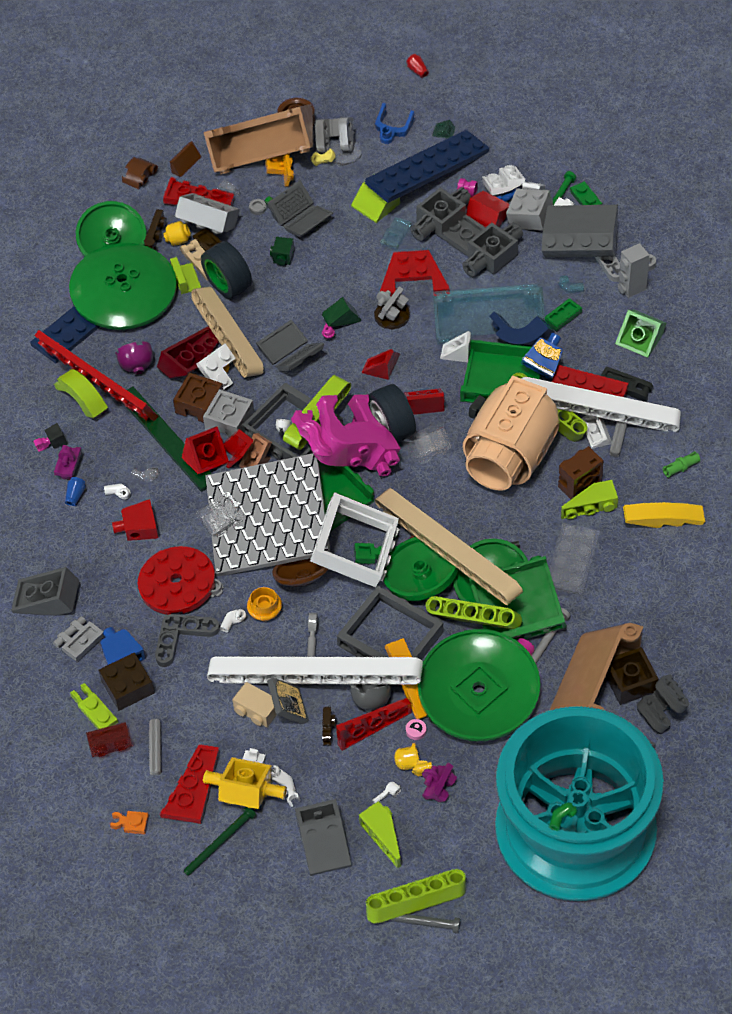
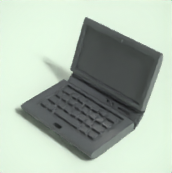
[267,180,333,237]
[256,320,324,371]

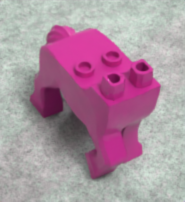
[291,395,400,476]

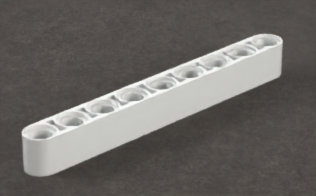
[521,377,681,432]

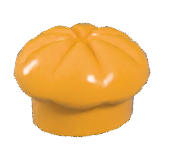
[247,587,282,621]

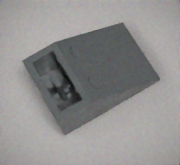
[295,799,352,876]

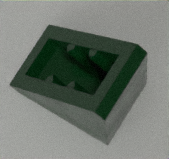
[322,297,361,327]

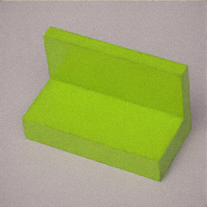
[170,257,201,295]

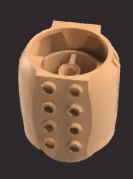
[463,376,559,491]

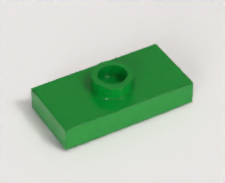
[544,298,582,331]

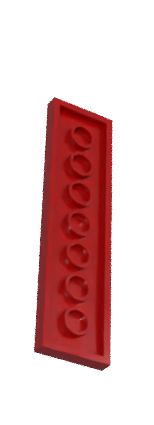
[34,330,159,422]

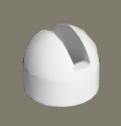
[276,419,291,433]

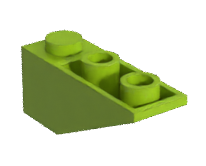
[561,480,618,519]

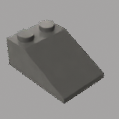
[11,567,79,616]

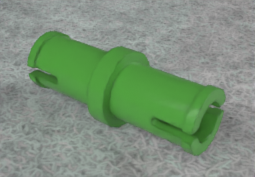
[662,451,700,478]

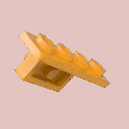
[265,153,294,187]

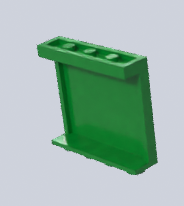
[460,340,540,403]
[318,460,374,531]
[469,556,567,641]

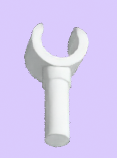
[373,782,401,803]

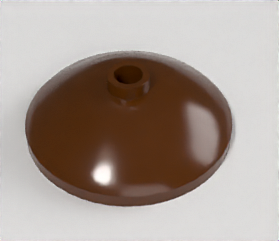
[272,558,328,587]

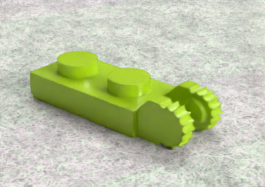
[70,683,118,734]

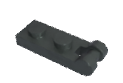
[601,366,653,402]

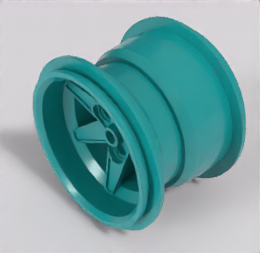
[495,706,664,901]

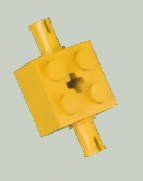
[203,757,287,809]

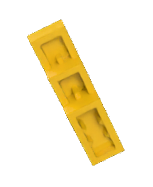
[623,502,705,528]

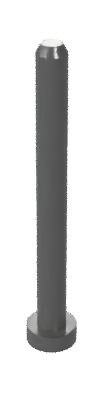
[365,913,461,933]

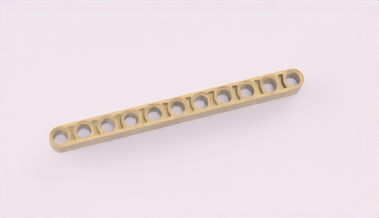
[375,488,523,605]

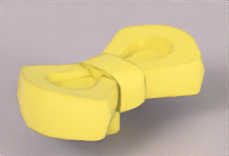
[311,149,336,166]

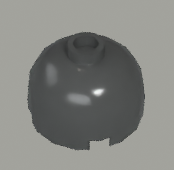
[350,684,391,712]

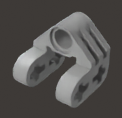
[315,117,354,153]

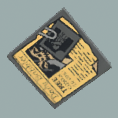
[267,677,309,724]

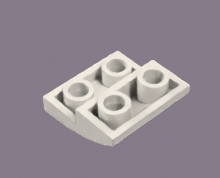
[482,165,525,195]

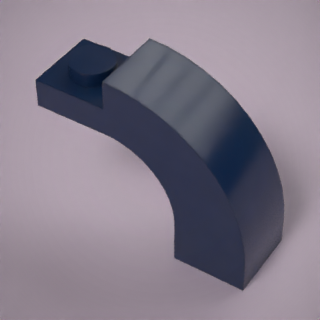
[489,311,555,347]

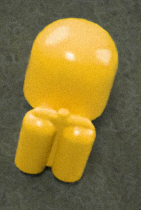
[394,742,432,777]

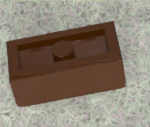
[170,141,201,177]

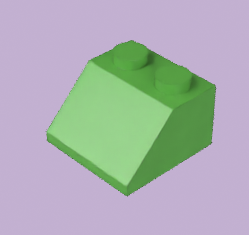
[615,309,667,358]

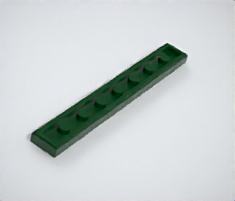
[122,386,211,492]

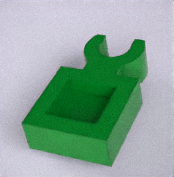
[354,543,382,564]

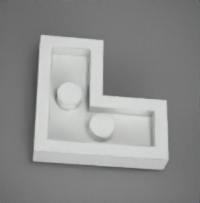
[196,344,235,390]

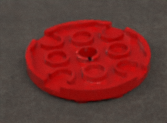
[138,546,215,615]

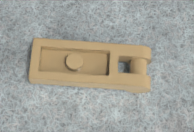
[180,239,208,281]

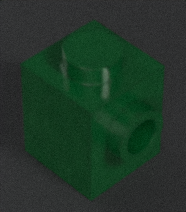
[270,237,294,265]

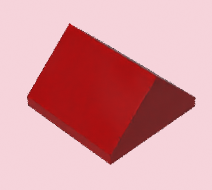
[466,191,510,228]
[404,388,444,415]
[182,426,229,474]

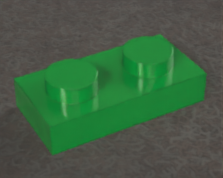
[569,181,603,205]

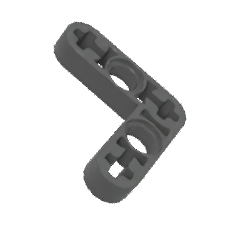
[155,614,220,667]

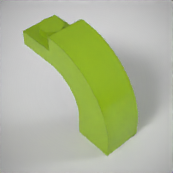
[54,369,108,418]

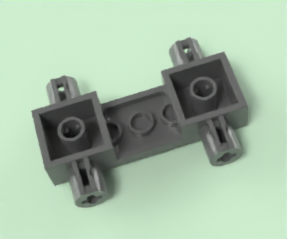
[411,187,523,277]

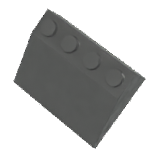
[542,205,618,257]

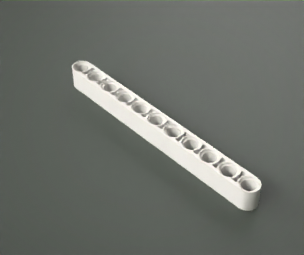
[207,657,423,684]

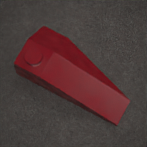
[157,326,219,378]

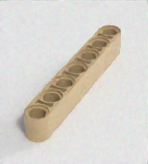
[191,287,264,378]

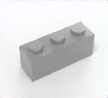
[618,243,650,298]

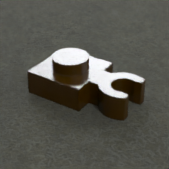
[322,707,336,745]

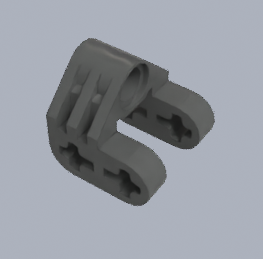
[637,675,689,733]

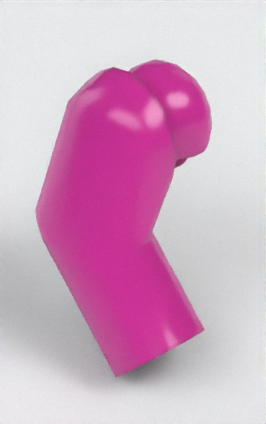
[322,323,335,339]

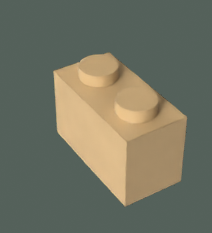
[232,682,276,727]

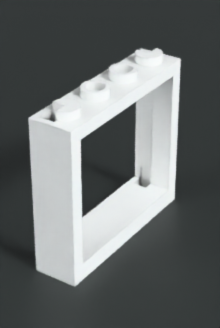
[310,493,399,587]

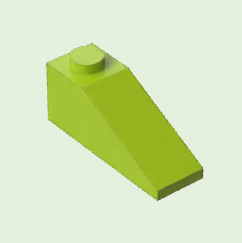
[359,801,401,869]

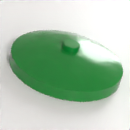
[76,201,146,257]
[383,537,458,601]
[453,539,528,613]

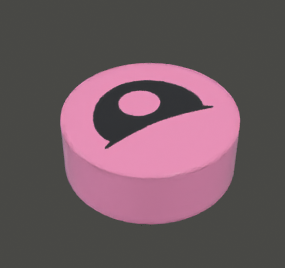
[406,719,426,740]

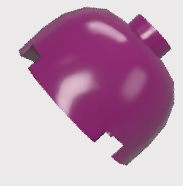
[115,341,153,374]

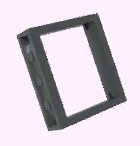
[242,383,343,460]
[337,586,443,660]

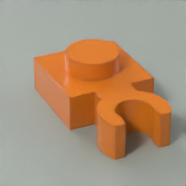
[110,811,149,834]

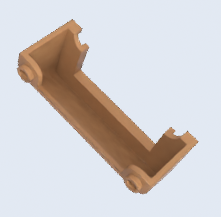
[204,104,313,174]
[550,623,643,711]

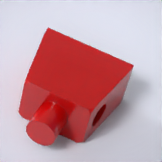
[112,499,158,541]

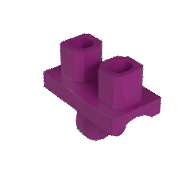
[54,445,82,480]
[422,763,457,802]

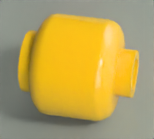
[163,221,191,246]

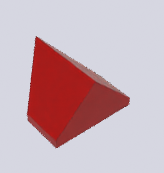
[362,349,400,380]

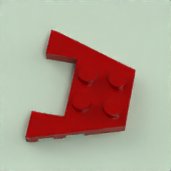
[380,250,449,297]

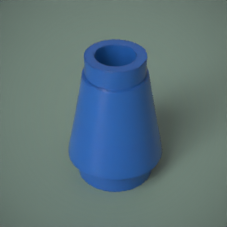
[65,477,86,506]

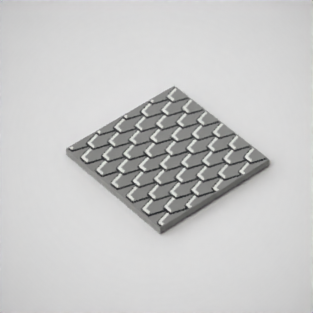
[206,453,331,577]

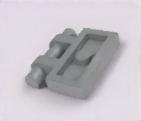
[53,616,104,662]

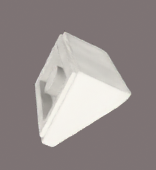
[581,415,612,448]

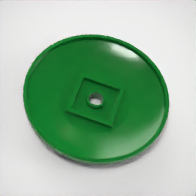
[69,243,177,329]
[418,629,540,741]

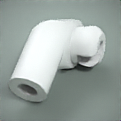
[104,484,131,499]
[220,609,246,633]

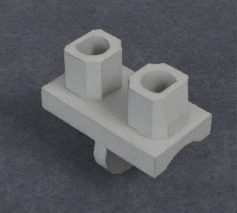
[377,286,409,321]

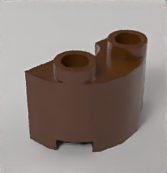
[122,157,158,190]

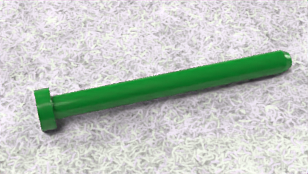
[552,171,577,206]

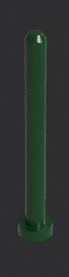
[183,806,256,876]

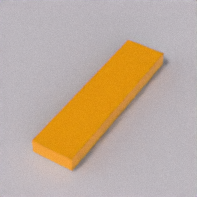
[384,638,427,719]

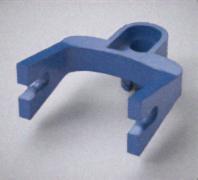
[375,103,415,144]

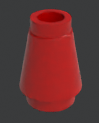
[406,54,429,78]

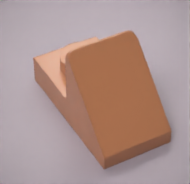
[239,433,272,468]

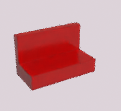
[223,429,254,468]

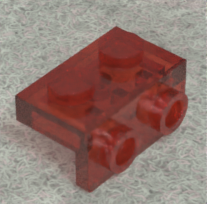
[86,722,132,757]

